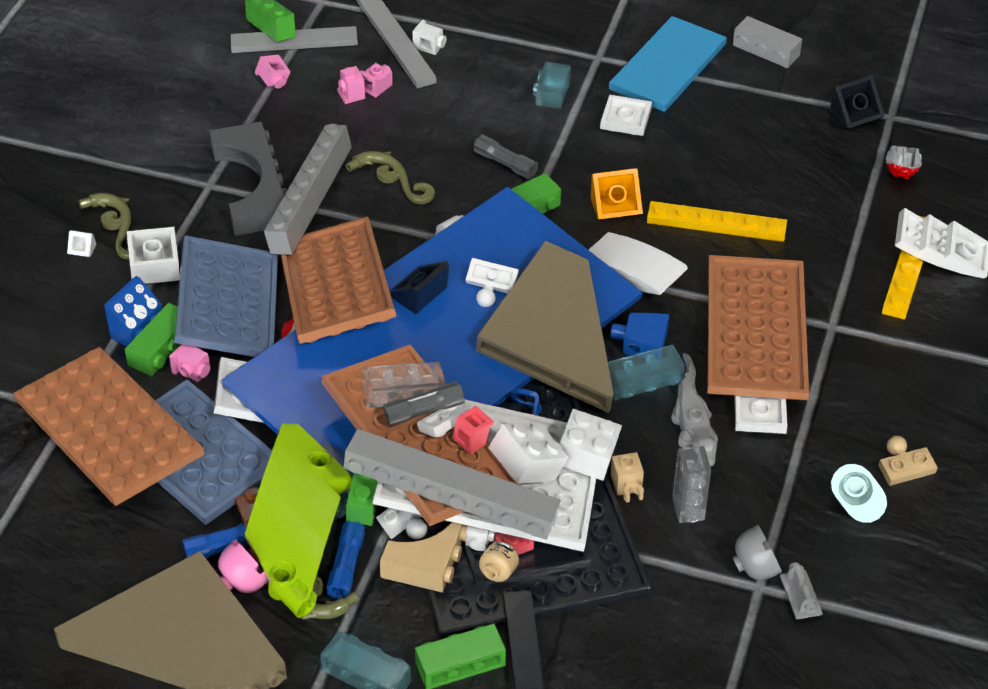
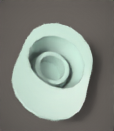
[831,464,887,523]

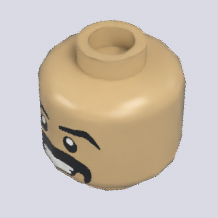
[479,541,519,582]

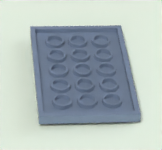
[174,235,278,357]
[155,380,272,525]

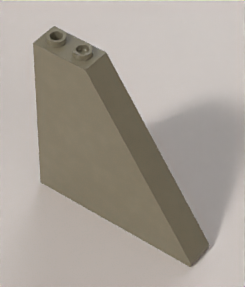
[476,241,614,413]
[54,551,287,689]

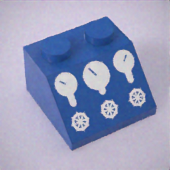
[104,276,162,347]

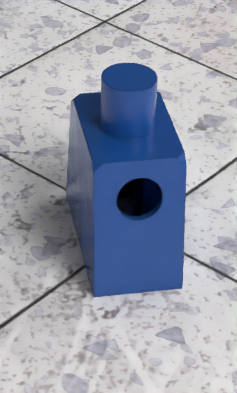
[611,313,669,364]

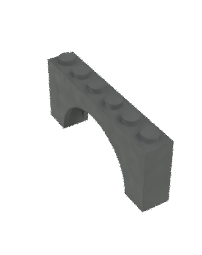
[209,121,286,236]

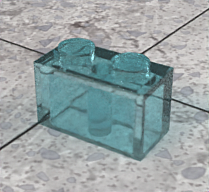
[533,62,571,109]

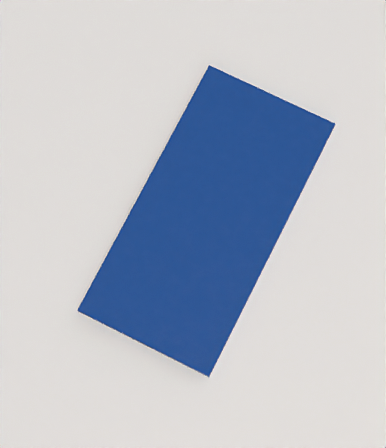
[222,187,643,499]

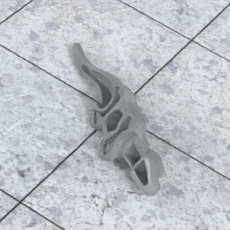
[671,353,718,467]

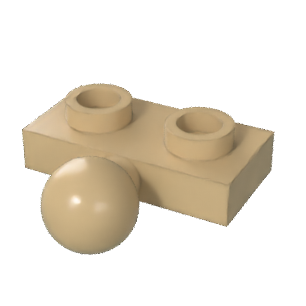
[878,436,938,486]

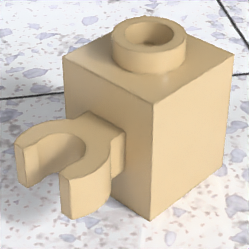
[610,452,644,502]

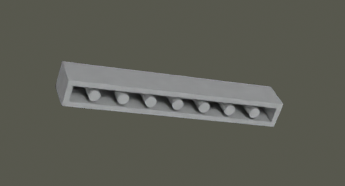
[264,124,352,255]
[343,429,561,540]

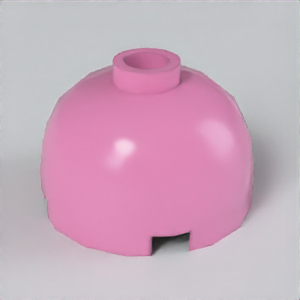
[218,539,269,594]

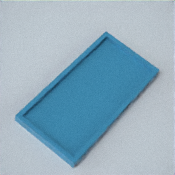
[609,16,727,112]

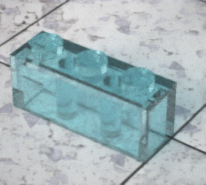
[608,345,685,400]
[320,631,411,689]

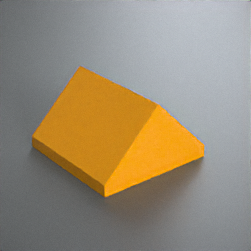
[591,168,643,219]

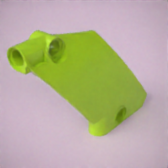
[245,423,352,618]

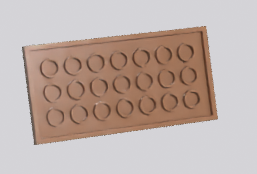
[281,216,396,344]
[707,255,809,400]
[322,345,521,526]
[13,347,205,506]

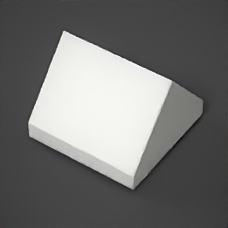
[67,230,96,257]

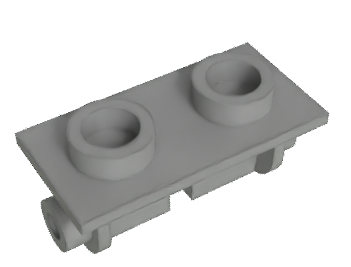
[780,562,823,620]

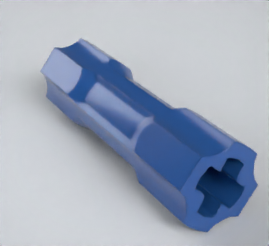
[326,521,365,598]
[182,523,250,558]

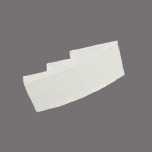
[895,208,988,279]
[589,232,688,295]

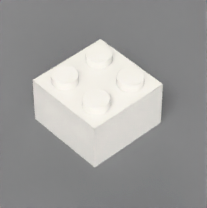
[127,227,180,284]
[560,409,622,481]
[488,422,569,484]

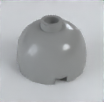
[733,525,782,580]

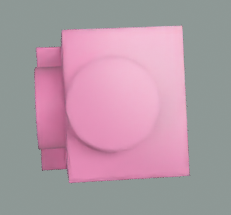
[255,55,290,88]
[360,63,393,97]
[337,66,365,104]
[169,344,210,382]

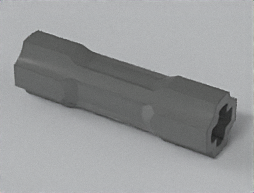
[474,134,538,180]
[382,381,465,427]

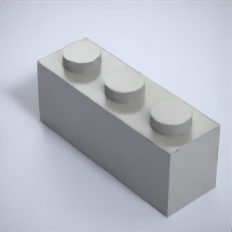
[733,16,802,68]

